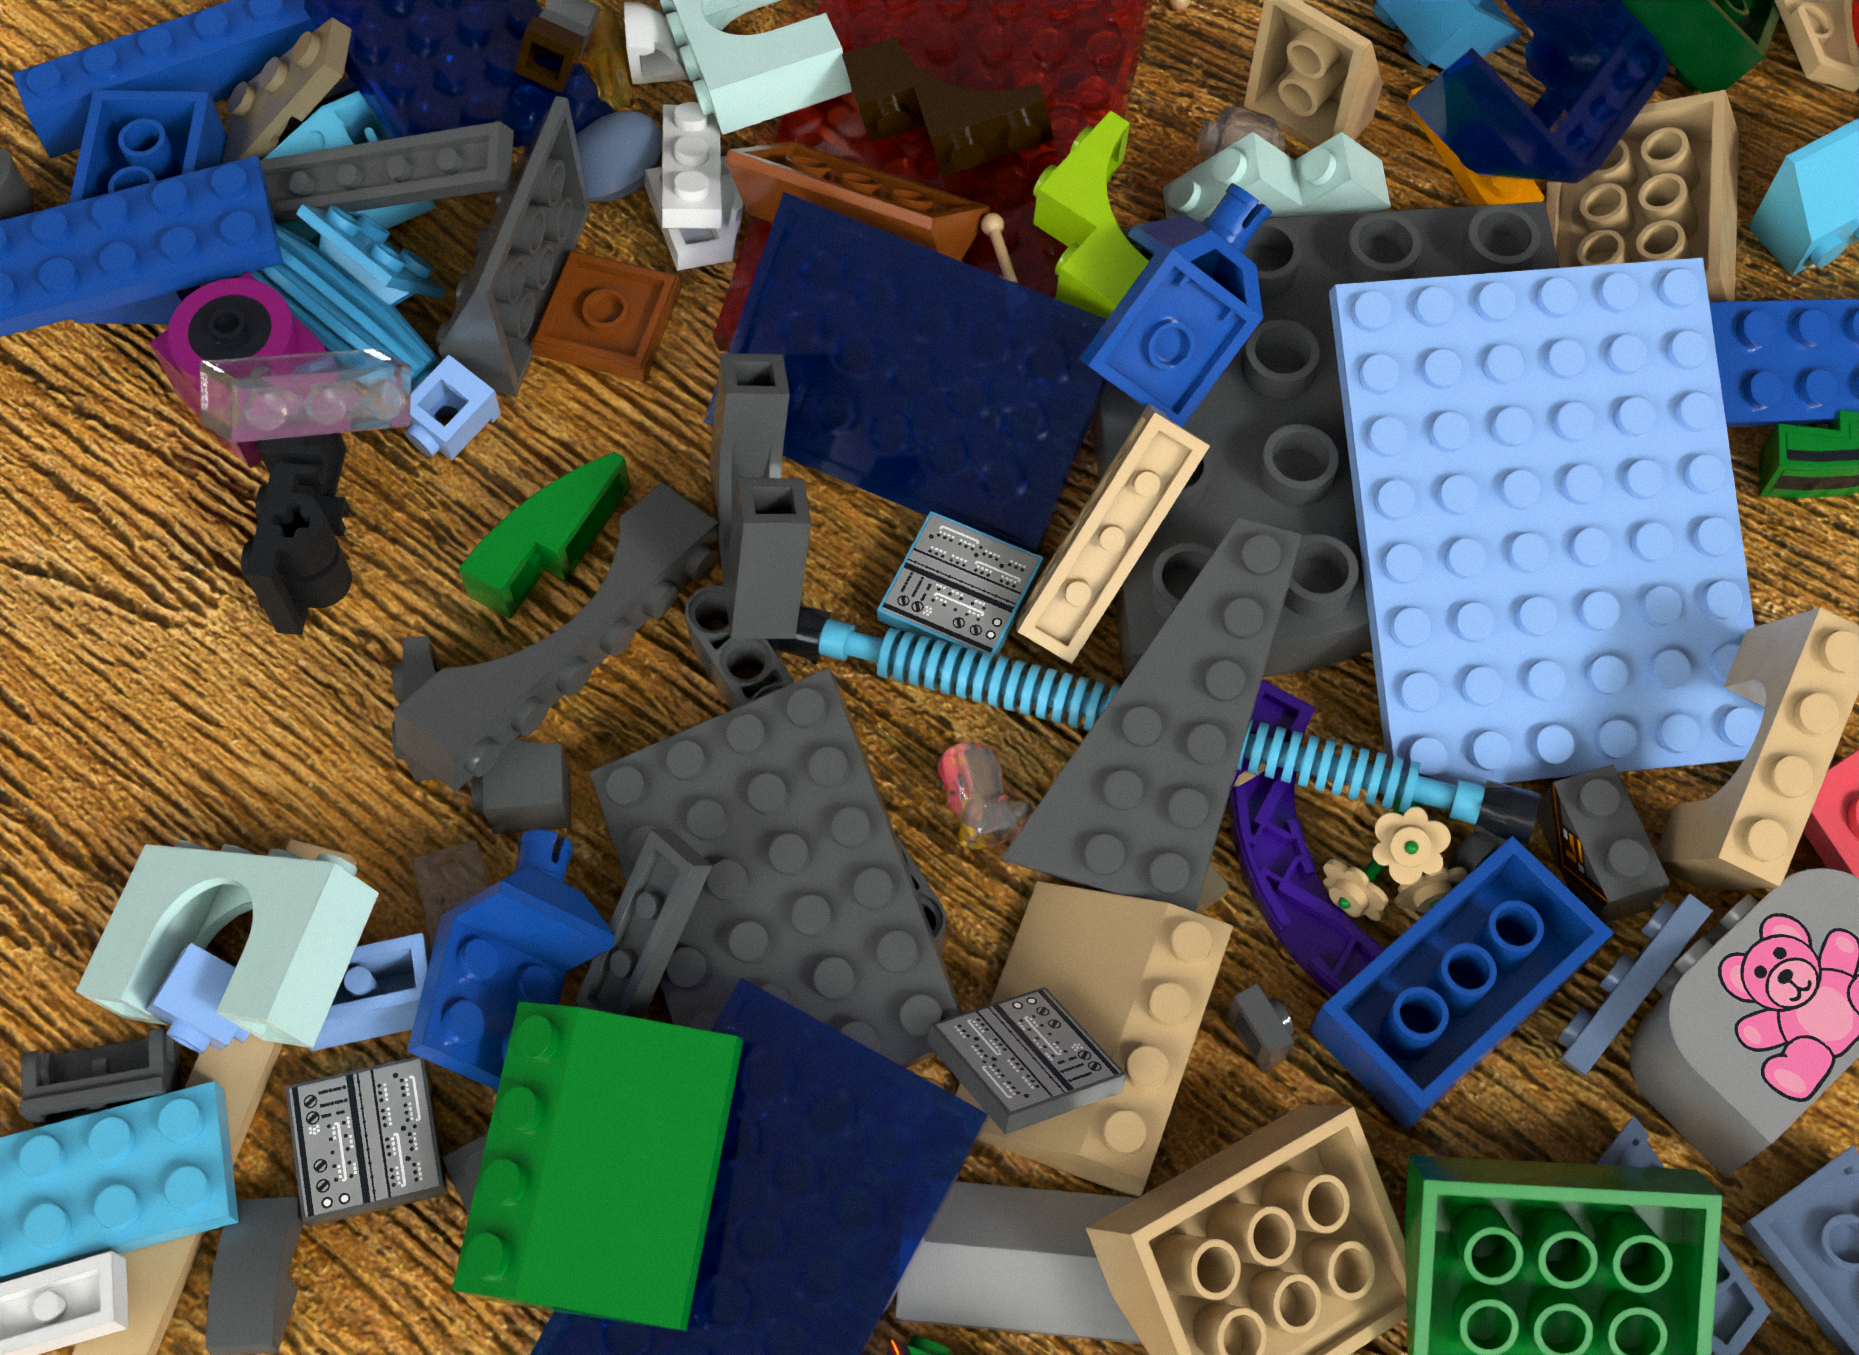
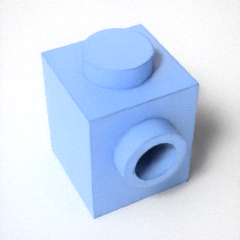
[145,943,250,1054]

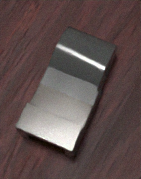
[514,0,600,93]

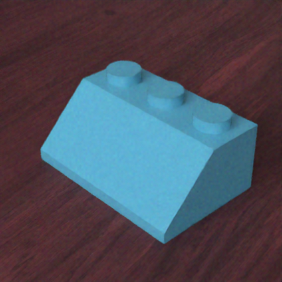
[1748,118,1859,276]

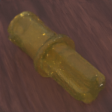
[586,9,632,111]

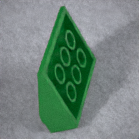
[452,1001,744,1331]
[1405,1155,1722,1355]

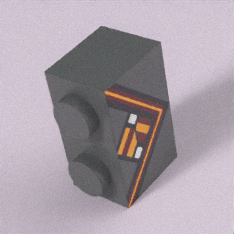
[1536,764,1670,924]

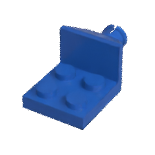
[1079,183,1272,427]
[407,829,615,1091]

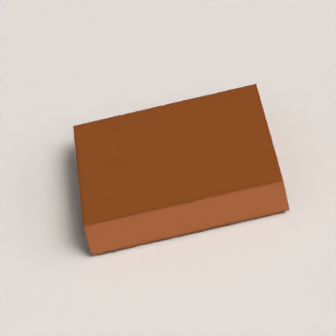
[530,250,682,382]

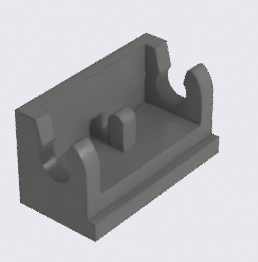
[20,1028,182,1128]

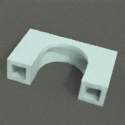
[658,0,852,135]
[75,840,379,1048]

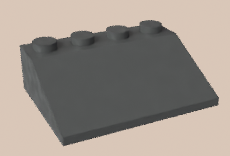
[435,96,591,397]

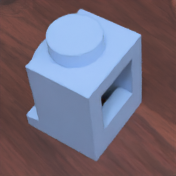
[399,355,501,461]

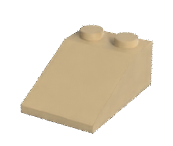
[1243,0,1383,149]

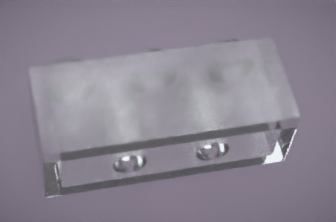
[200,348,411,443]

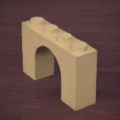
[1655,607,1859,891]

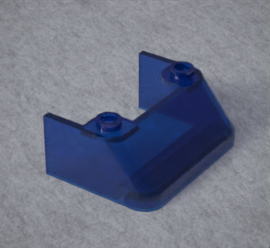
[1407,0,1668,184]

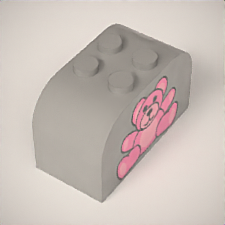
[1629,868,1859,1178]

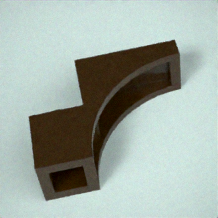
[842,36,1054,176]

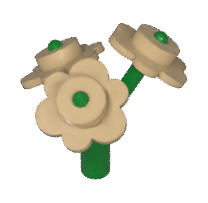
[1323,797,1468,921]

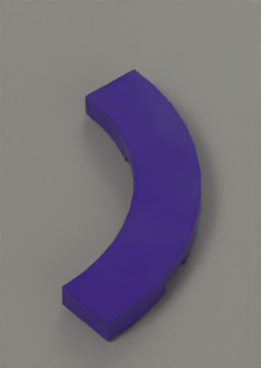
[1228,680,1386,996]

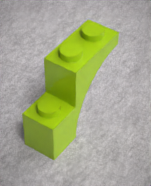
[1033,111,1149,332]

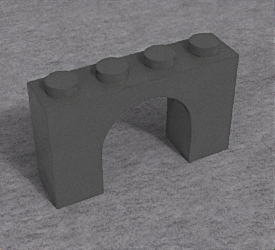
[709,353,811,639]

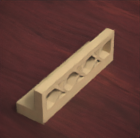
[1016,403,1210,664]

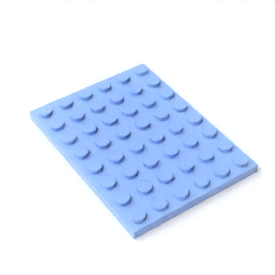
[1329,257,1765,786]

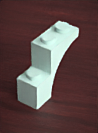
[1162,131,1391,222]

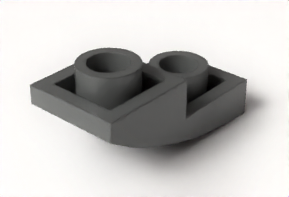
[205,1197,304,1355]

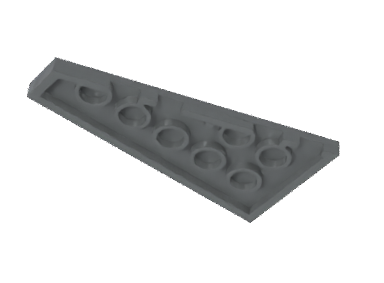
[1001,518,1303,912]

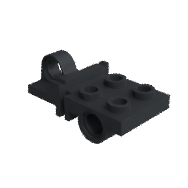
[241,415,352,635]

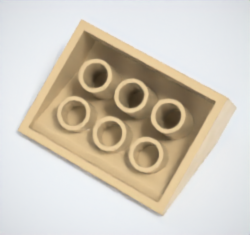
[1546,90,1739,302]
[944,881,1233,1198]
[1086,1104,1407,1355]

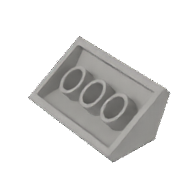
[895,1177,1142,1344]

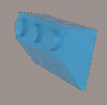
[1372,0,1522,72]

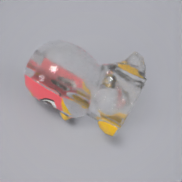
[937,741,1031,850]

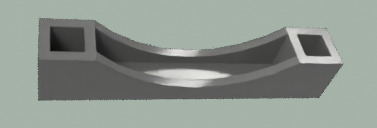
[394,482,719,792]

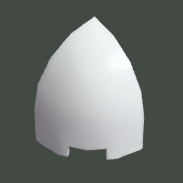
[624,1,688,84]

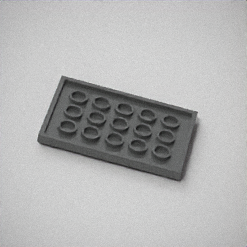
[590,668,963,1144]

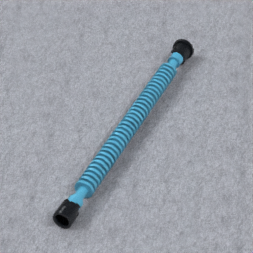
[767,604,1541,845]

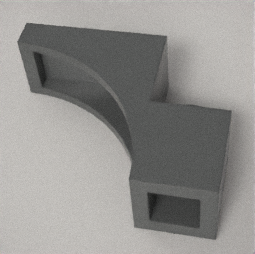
[392,636,571,834]

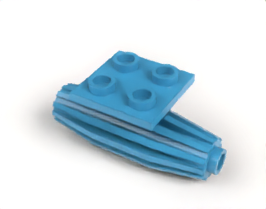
[239,204,447,405]

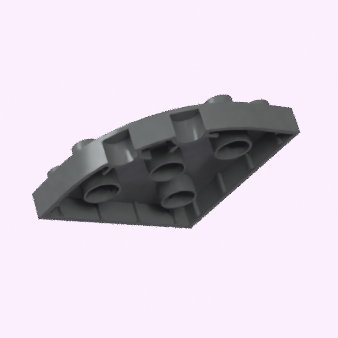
[1079,202,1560,681]

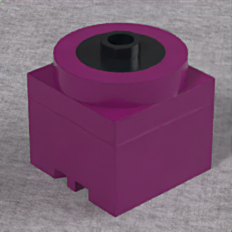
[149,272,345,469]

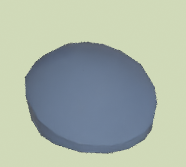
[575,111,663,202]

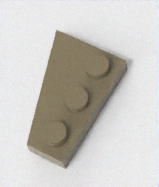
[221,17,352,164]

